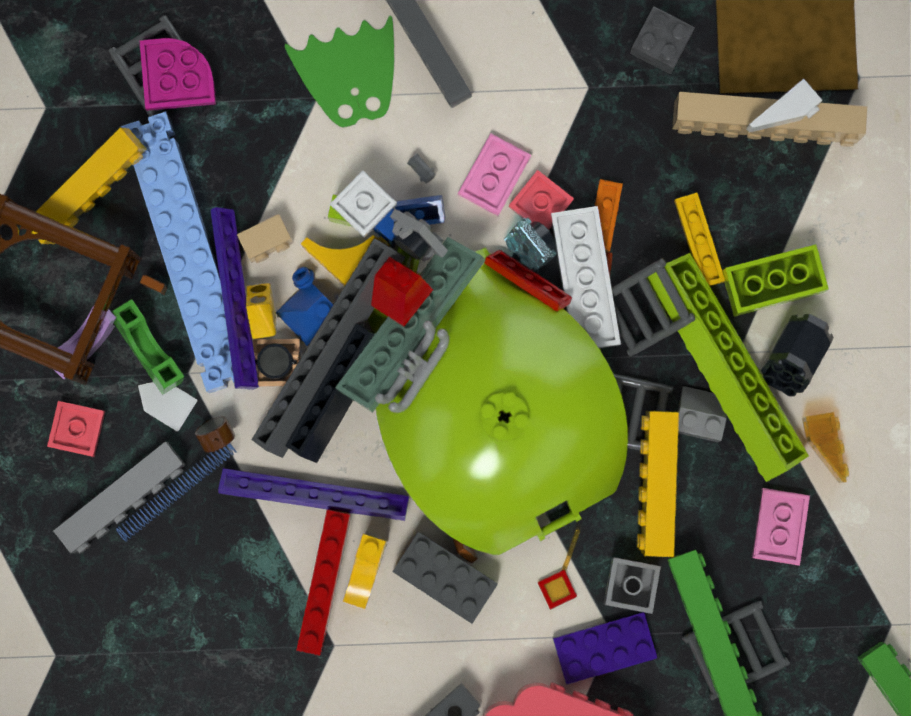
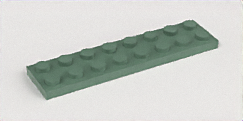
[335,237,486,413]

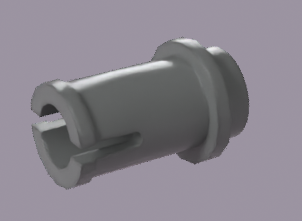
[407,153,436,184]

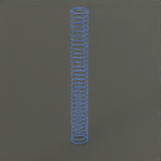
[116,443,237,541]

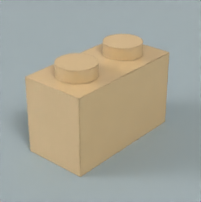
[237,214,293,263]

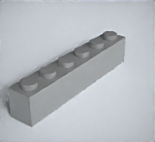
[54,442,186,554]

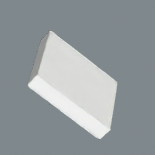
[330,171,397,238]

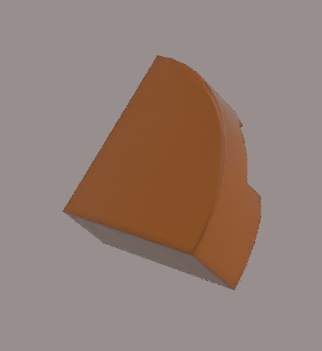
[453,538,478,563]

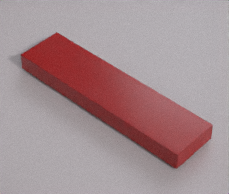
[484,250,572,311]

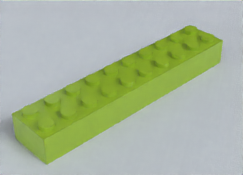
[647,253,809,482]

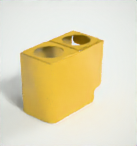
[246,283,277,339]

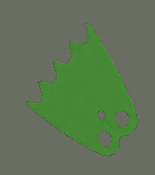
[285,16,394,127]

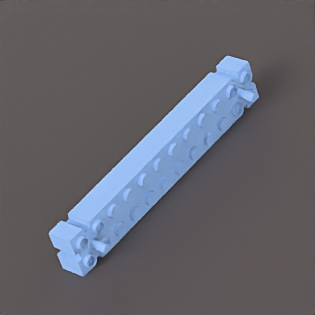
[121,112,234,393]

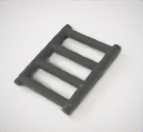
[108,15,183,117]
[611,258,695,356]
[613,373,674,450]
[682,601,790,700]

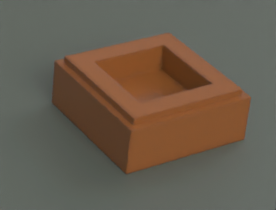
[140,275,168,295]

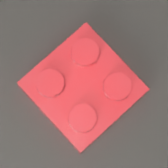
[508,170,574,230]
[47,401,105,457]

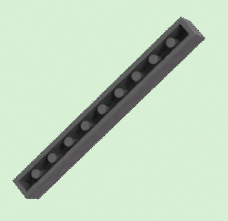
[251,238,405,458]

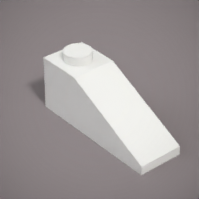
[747,79,822,133]

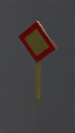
[537,529,580,610]

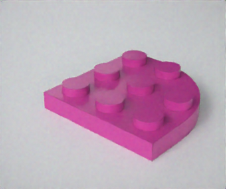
[140,38,216,111]

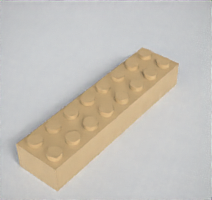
[672,92,867,147]

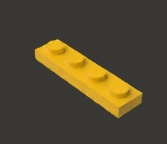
[674,193,725,286]

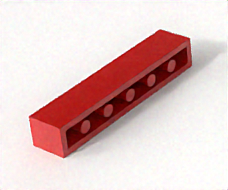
[296,510,352,655]

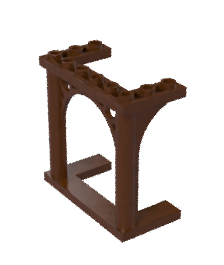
[0,194,141,386]

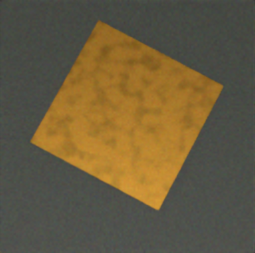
[716,0,858,93]

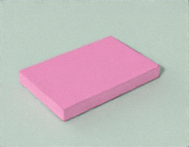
[458,134,531,216]
[752,488,810,566]

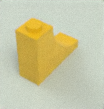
[301,235,390,286]
[343,534,388,609]

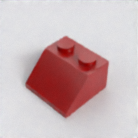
[371,257,433,327]

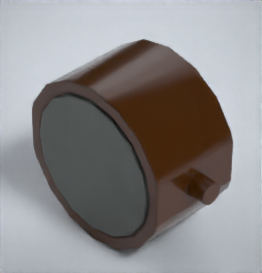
[195,416,235,453]

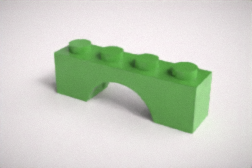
[112,300,184,395]

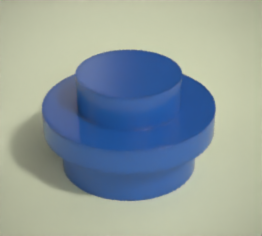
[292,267,315,289]

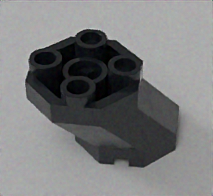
[761,314,834,397]

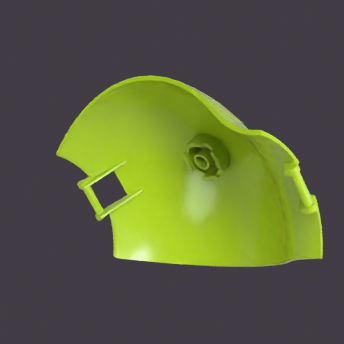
[368,248,628,555]

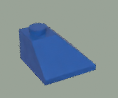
[276,284,333,347]

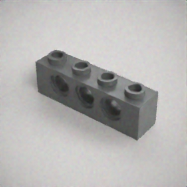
[425,683,481,716]

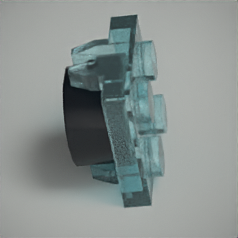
[504,218,557,273]

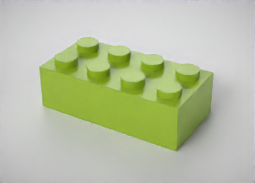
[722,244,829,316]

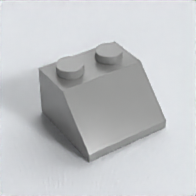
[677,386,727,442]

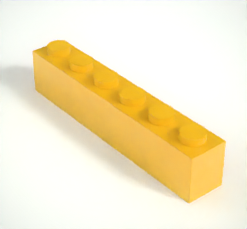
[33,128,147,244]

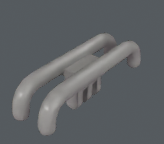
[375,320,449,413]

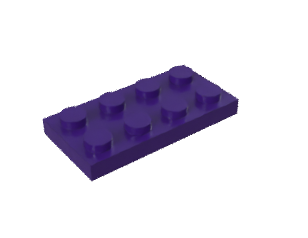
[553,612,657,685]

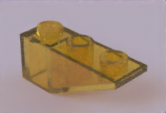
[802,412,849,483]

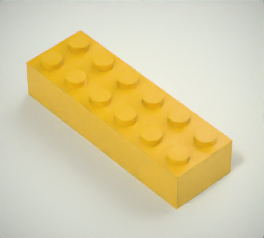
[637,411,679,557]

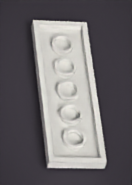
[551,206,621,348]

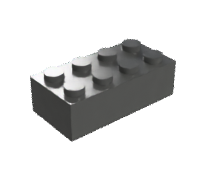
[392,532,498,624]

